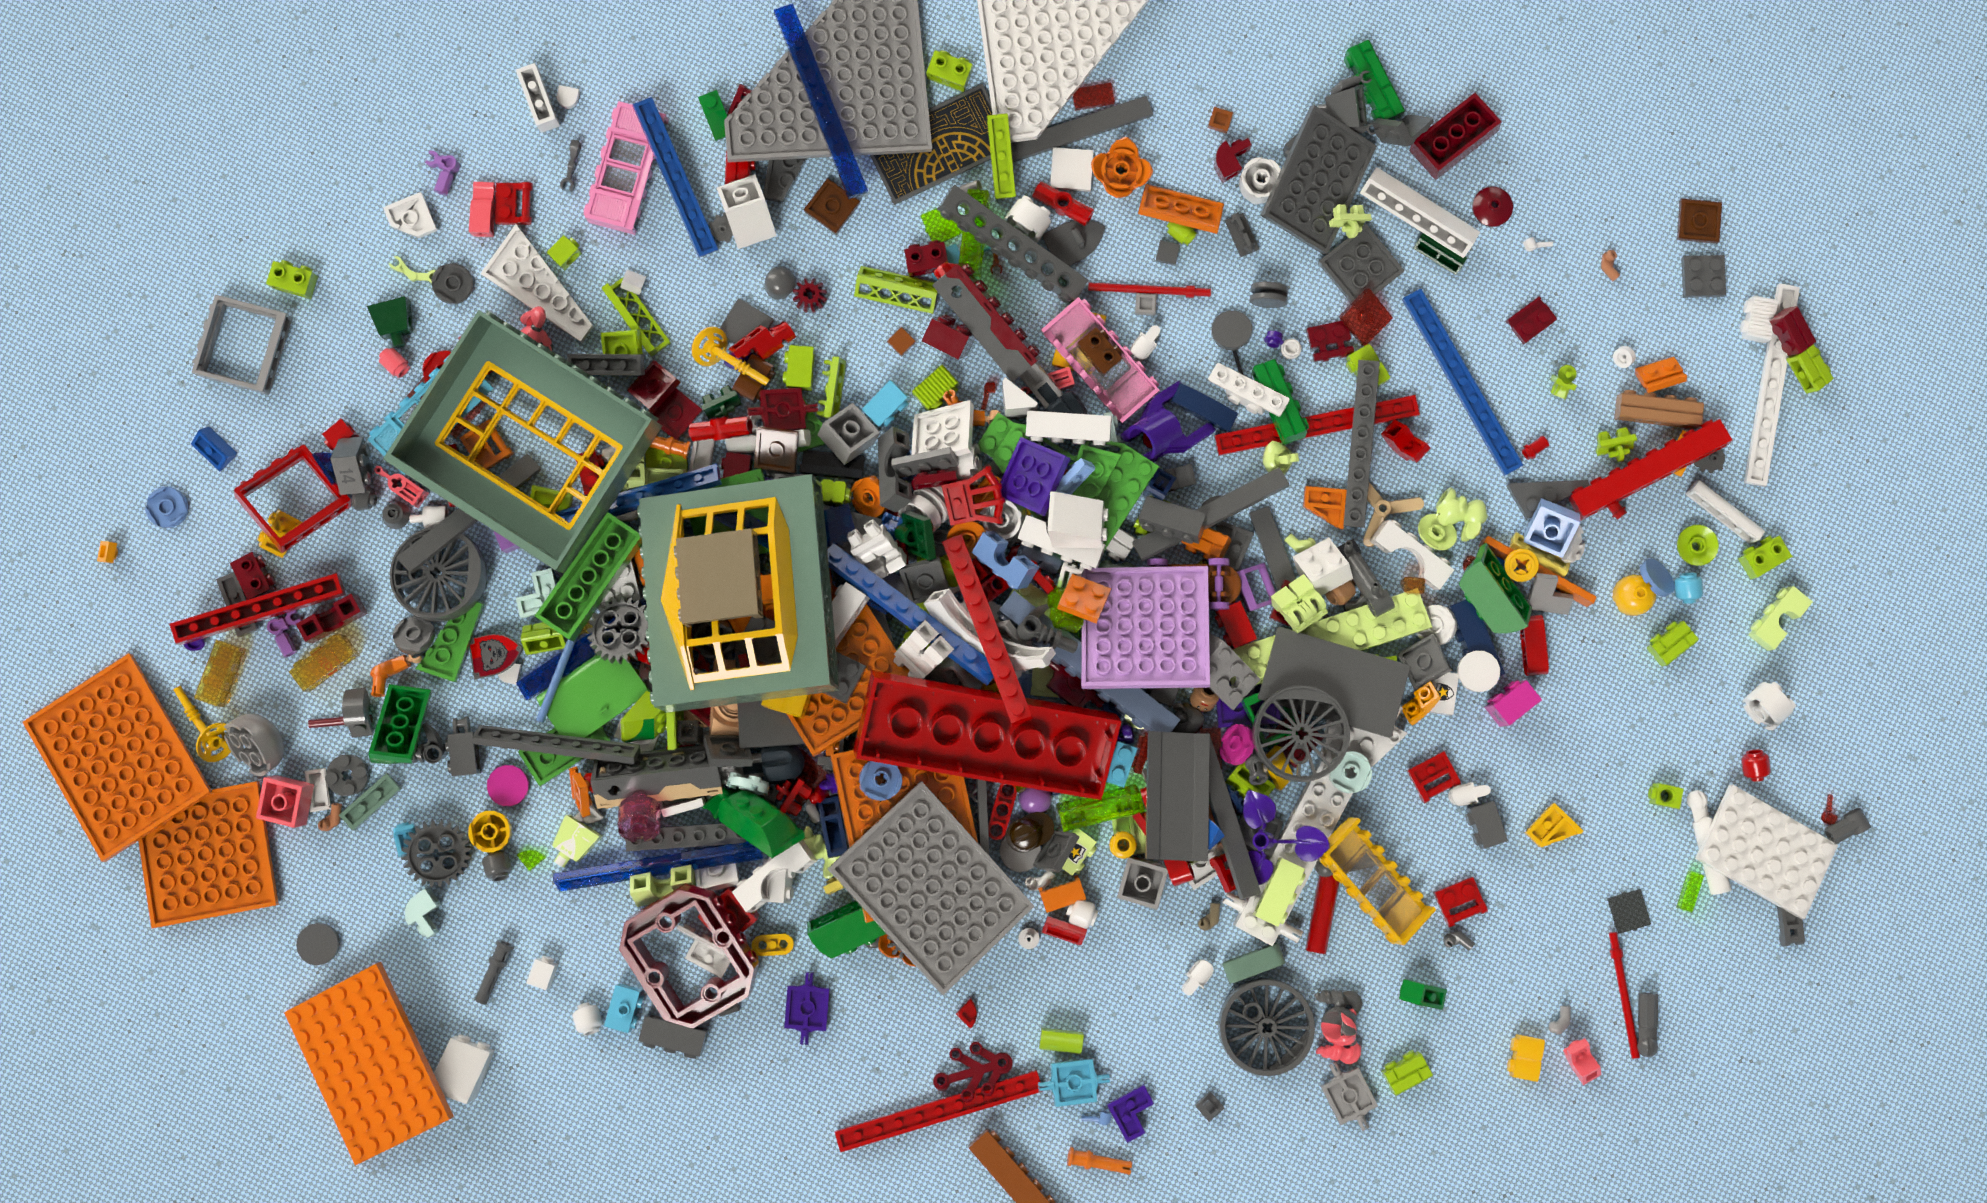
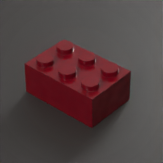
[921,314,976,360]

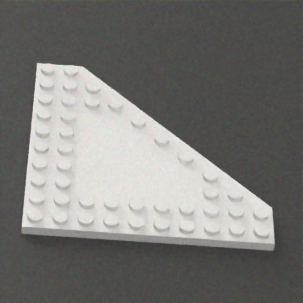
[977,0,1149,143]

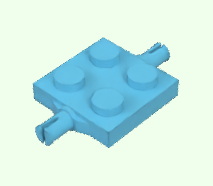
[1038,1058,1110,1107]

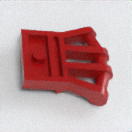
[941,465,1006,526]

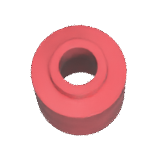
[379,348,410,378]

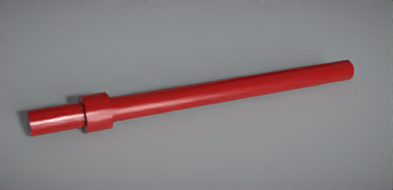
[1088,283,1211,298]
[1609,932,1640,1059]

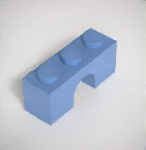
[972,531,1039,589]

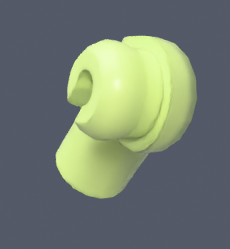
[1284,533,1316,553]

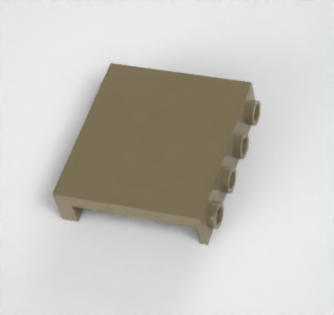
[674,529,764,627]

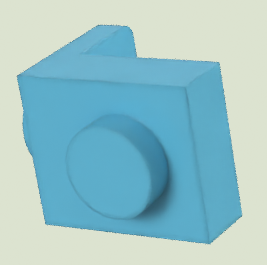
[393,822,415,857]

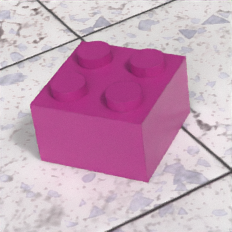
[1484,680,1542,727]

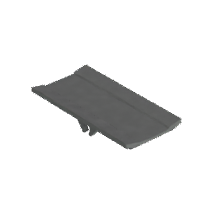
[1145,731,1210,862]

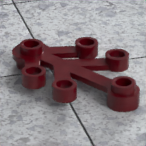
[933,1042,1013,1103]

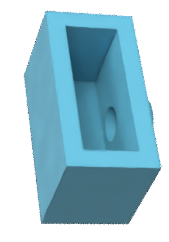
[861,380,911,428]
[1106,741,1137,788]
[604,983,645,1033]

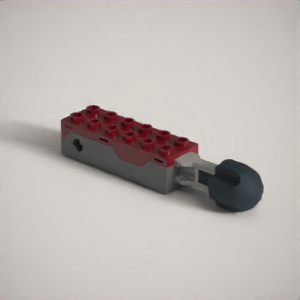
[933,262,1088,415]

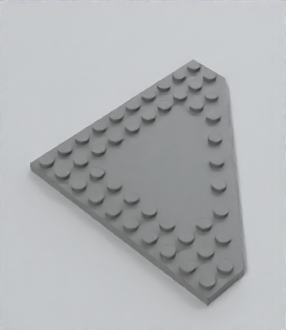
[724,0,932,162]

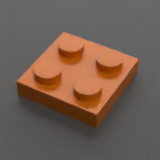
[1057,574,1111,624]

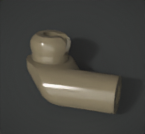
[1198,903,1221,931]

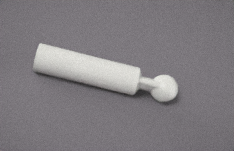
[1687,790,1732,895]

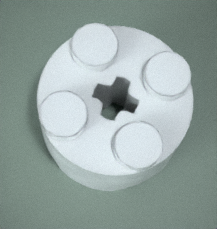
[1239,157,1281,205]
[1004,196,1051,243]
[981,499,1027,539]
[1743,682,1796,730]

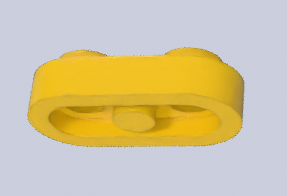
[752,933,794,956]

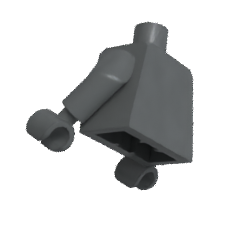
[1318,71,1375,135]

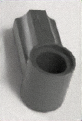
[1825,808,1871,844]

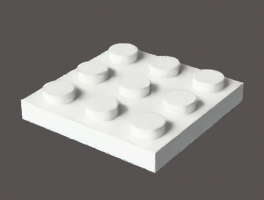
[911,400,974,456]

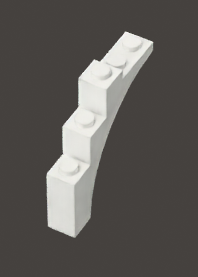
[924,589,1056,679]

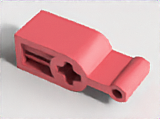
[469,182,495,237]
[1021,367,1075,395]
[374,466,429,508]

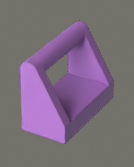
[1237,563,1276,613]

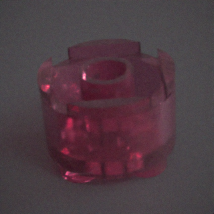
[617,792,661,842]

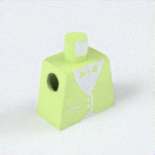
[552,815,603,868]

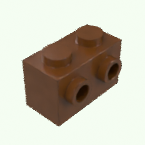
[1076,327,1123,377]

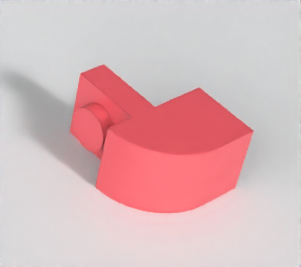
[1563,1038,1601,1085]

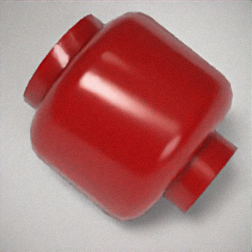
[1741,749,1771,782]

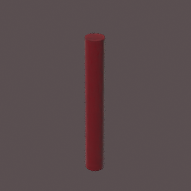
[308,714,373,728]

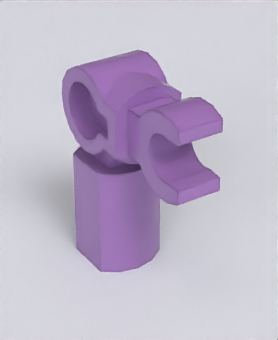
[425,150,460,196]
[267,610,302,658]

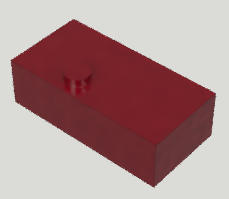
[1409,93,1502,180]

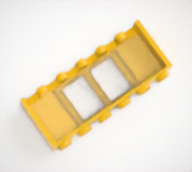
[1319,817,1436,945]

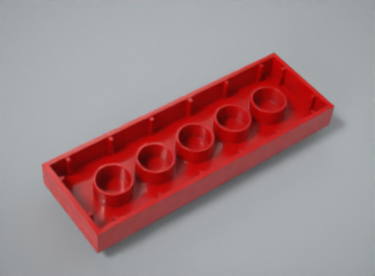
[853,670,1122,800]

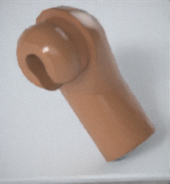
[1601,250,1620,282]
[318,803,342,831]

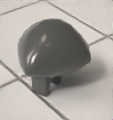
[1172,702,1205,734]

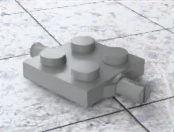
[1320,1062,1378,1131]

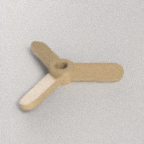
[1363,482,1424,547]

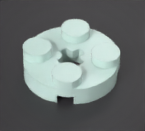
[1329,751,1372,794]
[726,772,770,795]

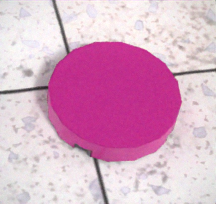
[1220,724,1254,765]
[487,765,530,806]

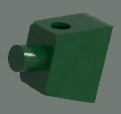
[367,296,413,348]

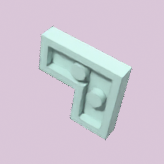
[516,568,557,619]

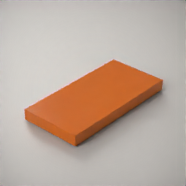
[1138,184,1224,234]

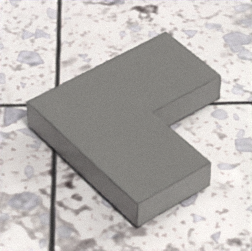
[1528,573,1573,615]

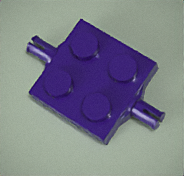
[784,972,830,1045]

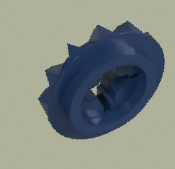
[1226,783,1244,815]

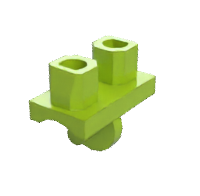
[1550,365,1577,399]
[1596,427,1637,462]

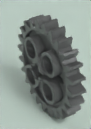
[587,597,650,664]
[401,819,471,887]

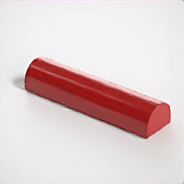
[1305,875,1339,955]

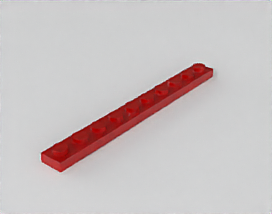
[1214,395,1420,456]
[942,534,1033,726]
[835,1070,1043,1153]

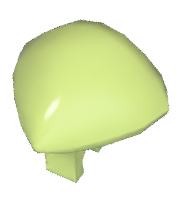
[1263,441,1299,475]

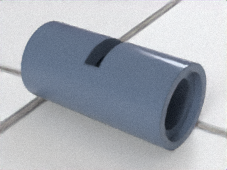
[1016,544,1062,575]

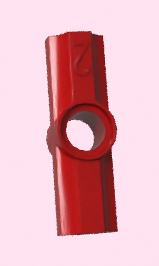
[1032,181,1094,226]
[688,416,753,441]

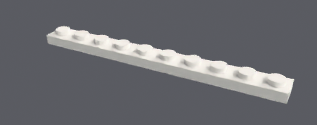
[1744,283,1800,487]

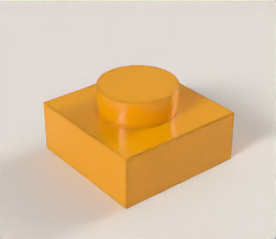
[97,541,118,563]

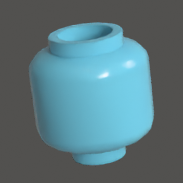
[1674,572,1703,604]

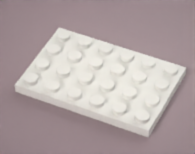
[1695,785,1838,919]

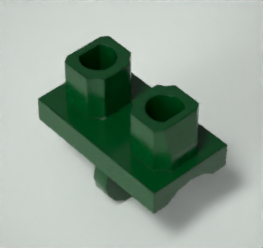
[701,385,742,420]

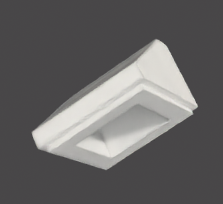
[620,270,646,295]

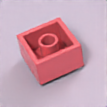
[256,775,314,828]

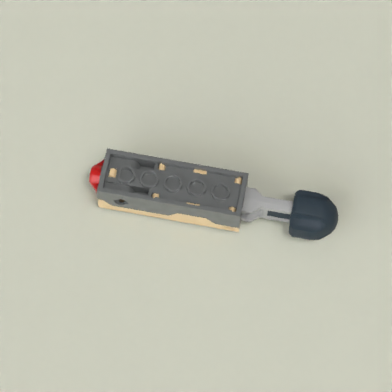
[583,744,805,809]

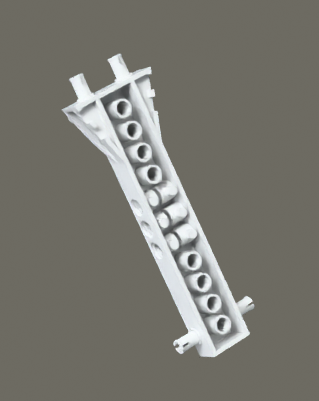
[1222,706,1408,946]

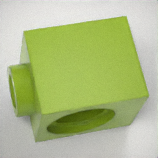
[547,235,582,271]
[1648,783,1684,809]

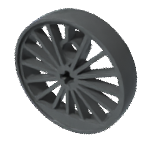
[390,527,487,622]
[1252,685,1350,782]
[1218,978,1315,1076]

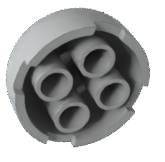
[224,713,284,776]

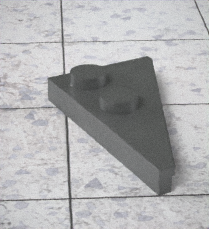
[1506,480,1589,520]

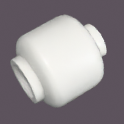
[1066,900,1098,929]
[572,1002,603,1036]

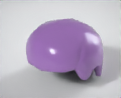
[1018,787,1052,814]

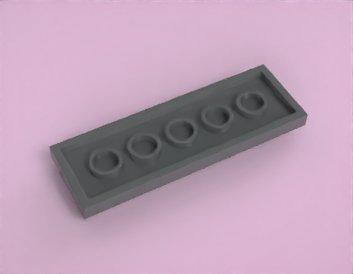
[735,616,867,705]

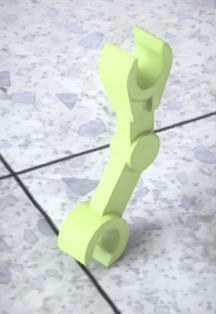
[389,256,436,284]

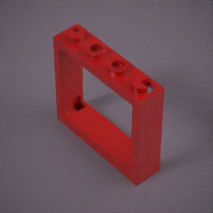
[234,444,351,553]

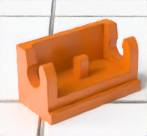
[1038,875,1086,913]

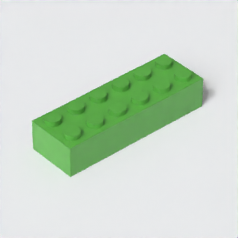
[535,512,642,642]

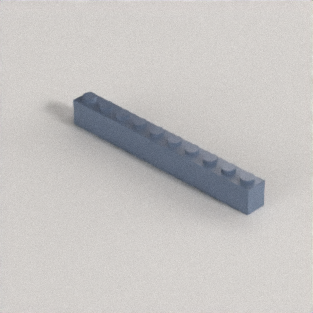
[996,591,1180,732]

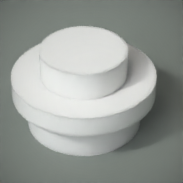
[1281,339,1301,359]

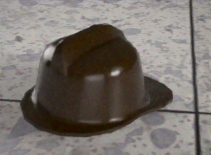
[1006,812,1054,853]

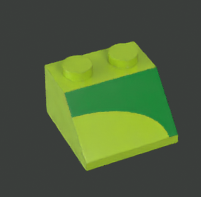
[621,691,667,743]

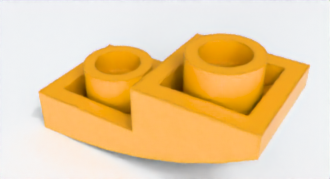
[1402,681,1441,726]

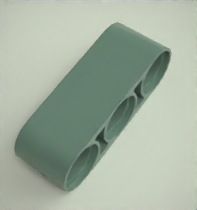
[1222,942,1286,984]

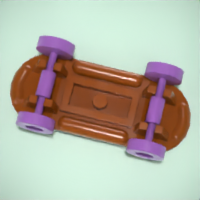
[1147,558,1242,610]

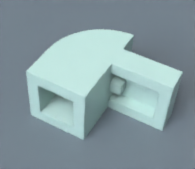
[405,888,441,938]

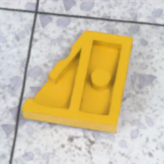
[1524,803,1584,847]

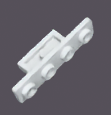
[1208,363,1289,417]
[676,924,731,979]

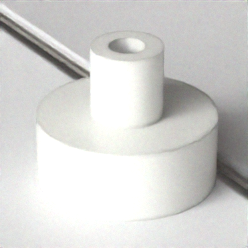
[1613,346,1636,368]
[1018,928,1039,949]

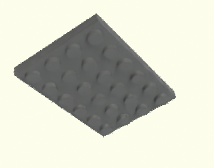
[1260,105,1377,255]

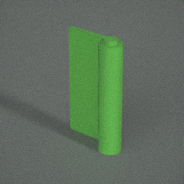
[536,654,651,738]

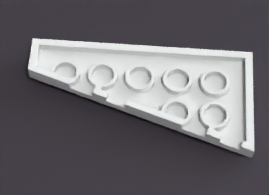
[480,224,594,343]

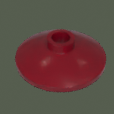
[1472,187,1513,227]

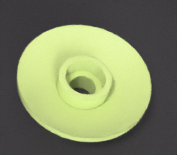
[1418,514,1457,550]

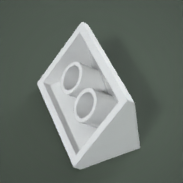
[1002,377,1038,420]

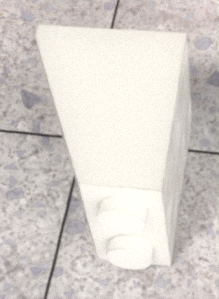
[716,175,777,249]
[1048,492,1109,548]
[434,1034,495,1104]

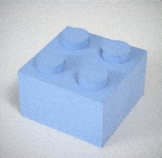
[1524,498,1580,558]

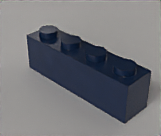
[1447,600,1505,676]

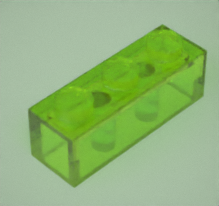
[1676,871,1704,913]

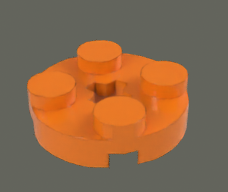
[851,475,887,518]

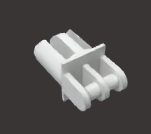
[1130,325,1160,362]
[1448,782,1491,806]
[1182,959,1214,995]

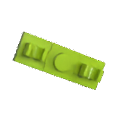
[816,356,846,419]

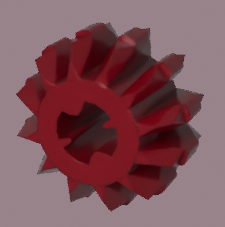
[793,278,827,313]

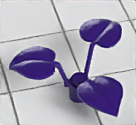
[1243,790,1330,885]

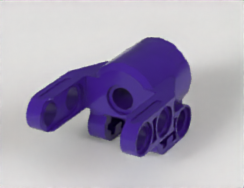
[1120,380,1216,463]

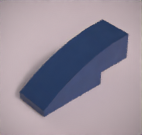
[1171,383,1238,432]
[818,796,848,859]

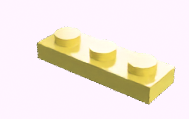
[1509,532,1570,577]

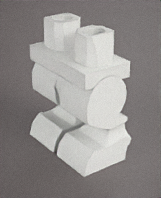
[847,519,907,579]
[894,620,954,679]

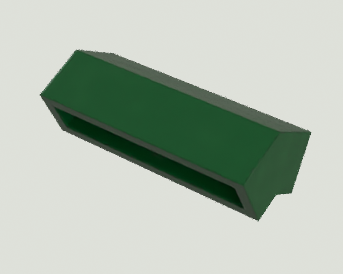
[1413,233,1467,275]

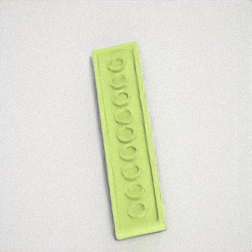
[1230,588,1432,686]

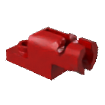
[728,321,796,359]

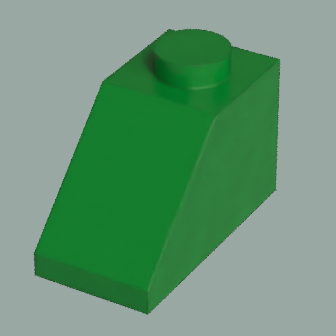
[698,90,727,141]
[1399,979,1447,1010]

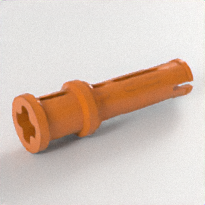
[649,436,691,460]
[1067,1147,1132,1175]

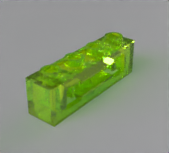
[958,189,991,277]
[1055,784,1144,832]

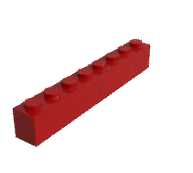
[1568,419,1733,521]
[169,573,346,645]

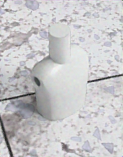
[409,505,449,529]

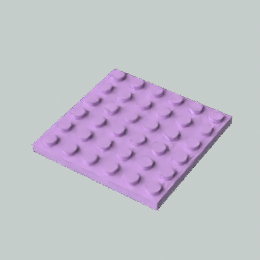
[1081,566,1210,689]

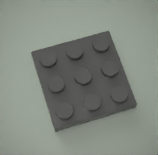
[1318,224,1405,310]

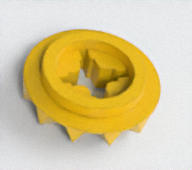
[1504,548,1539,582]

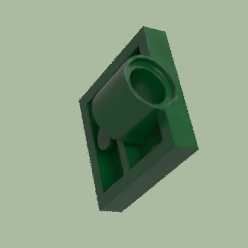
[894,510,936,560]

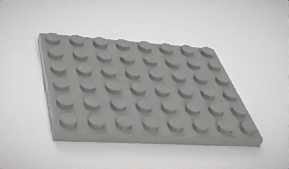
[827,781,1034,995]

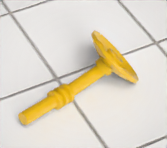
[692,327,770,386]
[173,686,231,762]

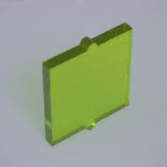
[920,208,966,242]

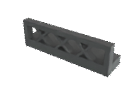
[964,777,989,855]

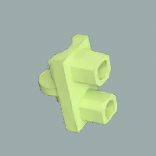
[1329,204,1372,238]

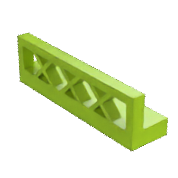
[987,113,1016,199]
[854,266,938,314]
[601,277,671,357]

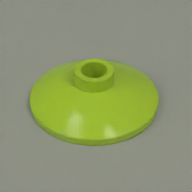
[1677,525,1719,566]

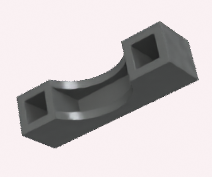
[878,426,912,513]

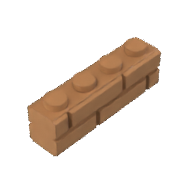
[1614,390,1704,429]

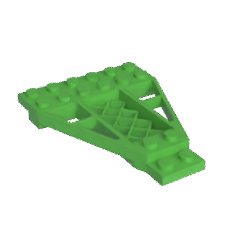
[978,413,1159,568]

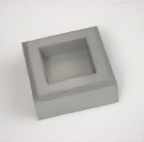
[1135,293,1157,316]

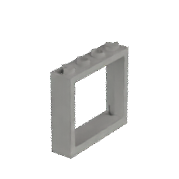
[191,294,292,395]

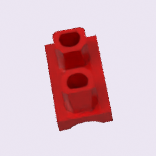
[775,776,812,816]

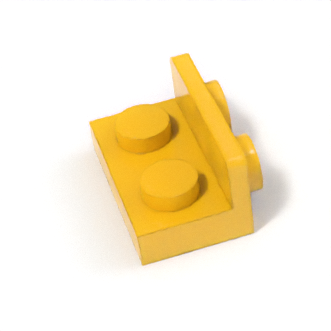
[257,509,303,558]

